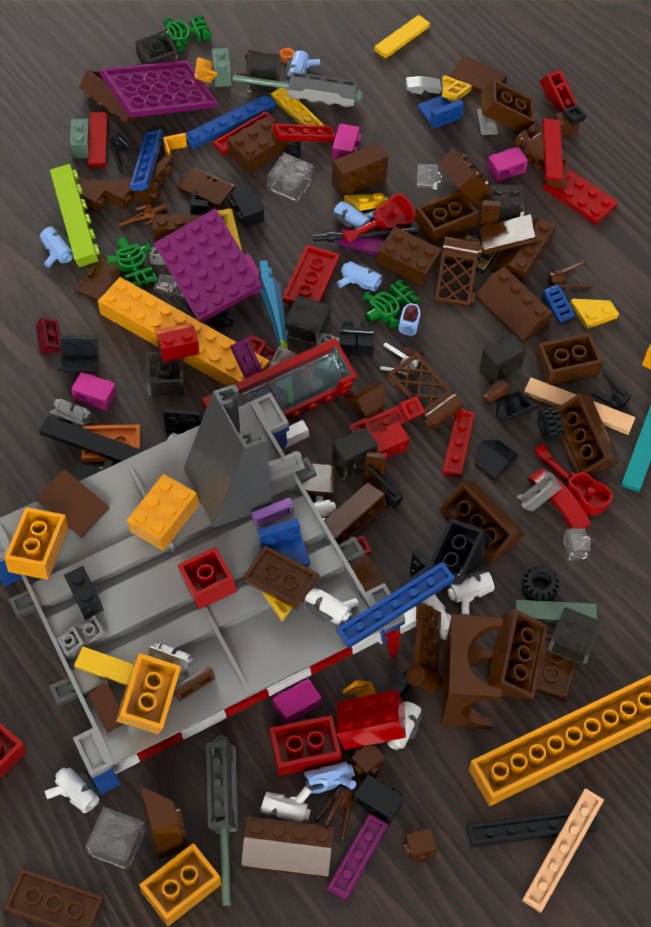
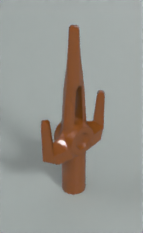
[119,203,167,226]

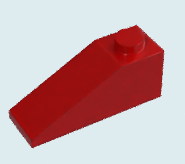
[539,69,577,112]

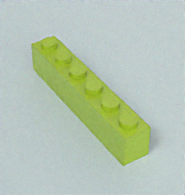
[50,164,100,268]

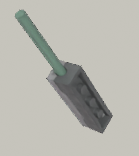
[232,72,363,107]
[206,735,238,906]

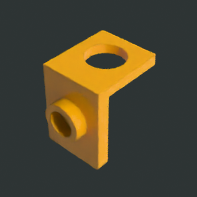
[195,57,217,83]
[163,133,187,158]
[342,680,376,697]

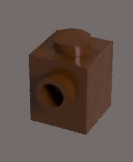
[351,744,385,779]
[402,828,437,863]

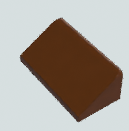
[173,666,216,702]
[89,681,123,733]

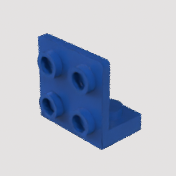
[418,95,464,129]
[257,518,311,567]

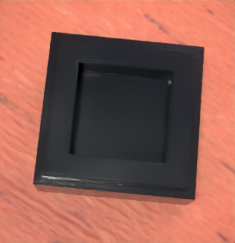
[563,105,587,126]

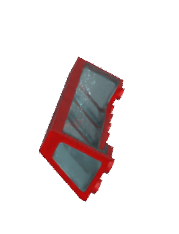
[201,338,357,419]

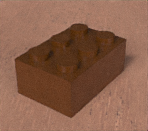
[481,78,535,133]
[227,116,289,174]
[332,143,388,197]
[438,148,493,206]
[415,190,479,245]
[376,226,442,286]
[535,333,603,385]

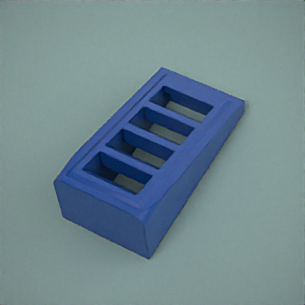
[542,284,576,324]

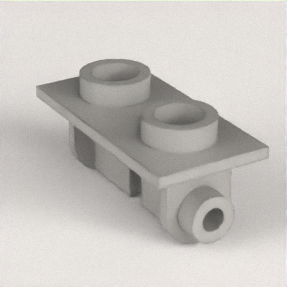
[477,108,498,135]
[49,399,91,427]
[268,451,305,482]
[149,643,195,676]

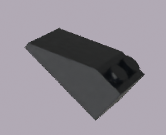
[431,518,492,585]

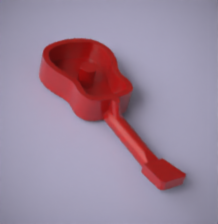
[342,194,415,243]
[534,444,613,515]

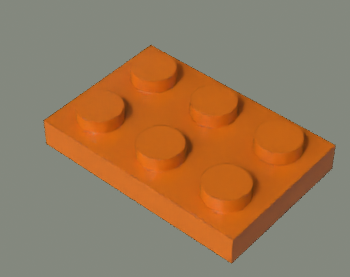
[81,424,140,462]

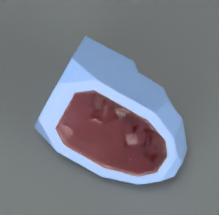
[398,303,421,336]

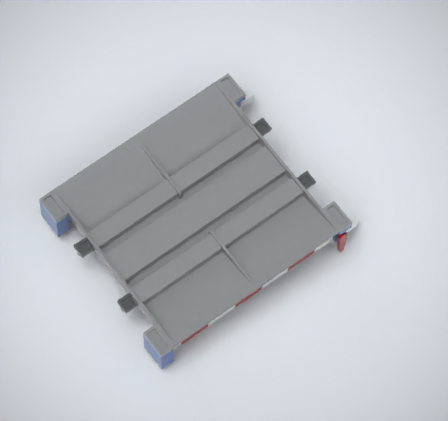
[0,392,417,794]

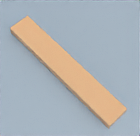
[523,377,636,435]
[521,788,604,913]

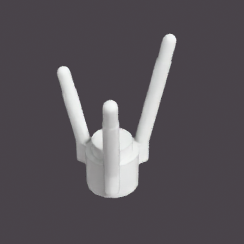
[380,343,419,376]

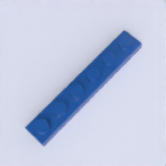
[185,94,276,149]
[130,129,164,191]
[336,562,455,649]

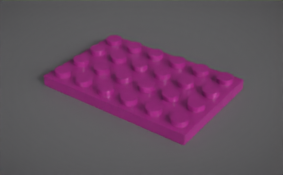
[100,60,218,118]
[154,208,263,323]

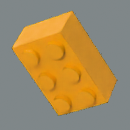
[126,474,200,551]
[4,507,68,580]
[116,653,181,735]
[139,843,221,927]

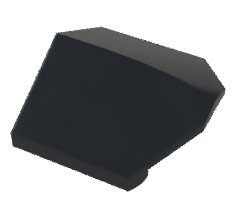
[497,391,537,421]
[475,440,519,481]

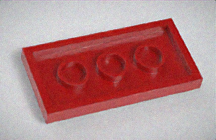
[543,168,618,225]
[282,245,340,312]

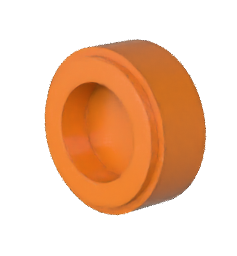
[279,48,295,64]

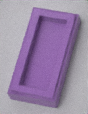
[251,497,294,528]

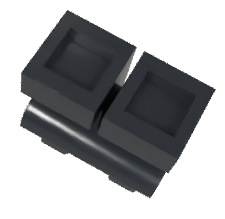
[339,321,374,356]

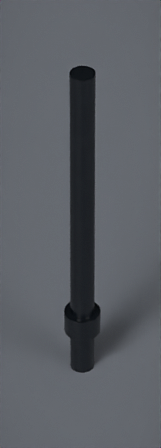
[313,228,418,242]

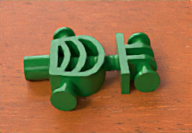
[158,15,212,52]
[106,237,157,288]
[363,280,421,328]

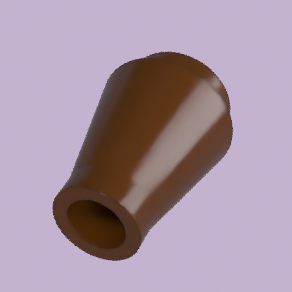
[482,379,510,405]

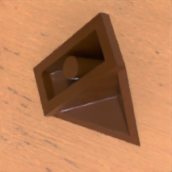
[345,381,386,419]

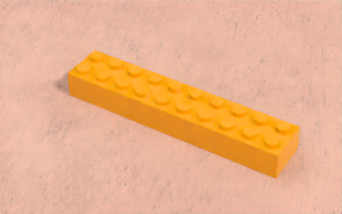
[98,277,269,399]
[469,675,651,807]

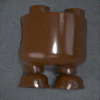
[513,124,544,173]

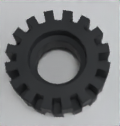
[537,407,565,443]
[522,565,560,601]

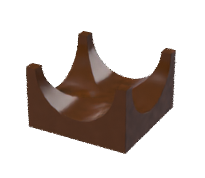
[441,614,503,730]

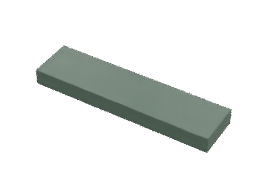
[515,600,597,625]

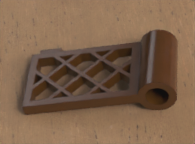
[434,236,483,307]
[387,352,464,429]
[406,603,443,693]

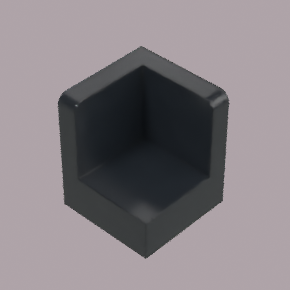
[190,189,211,214]

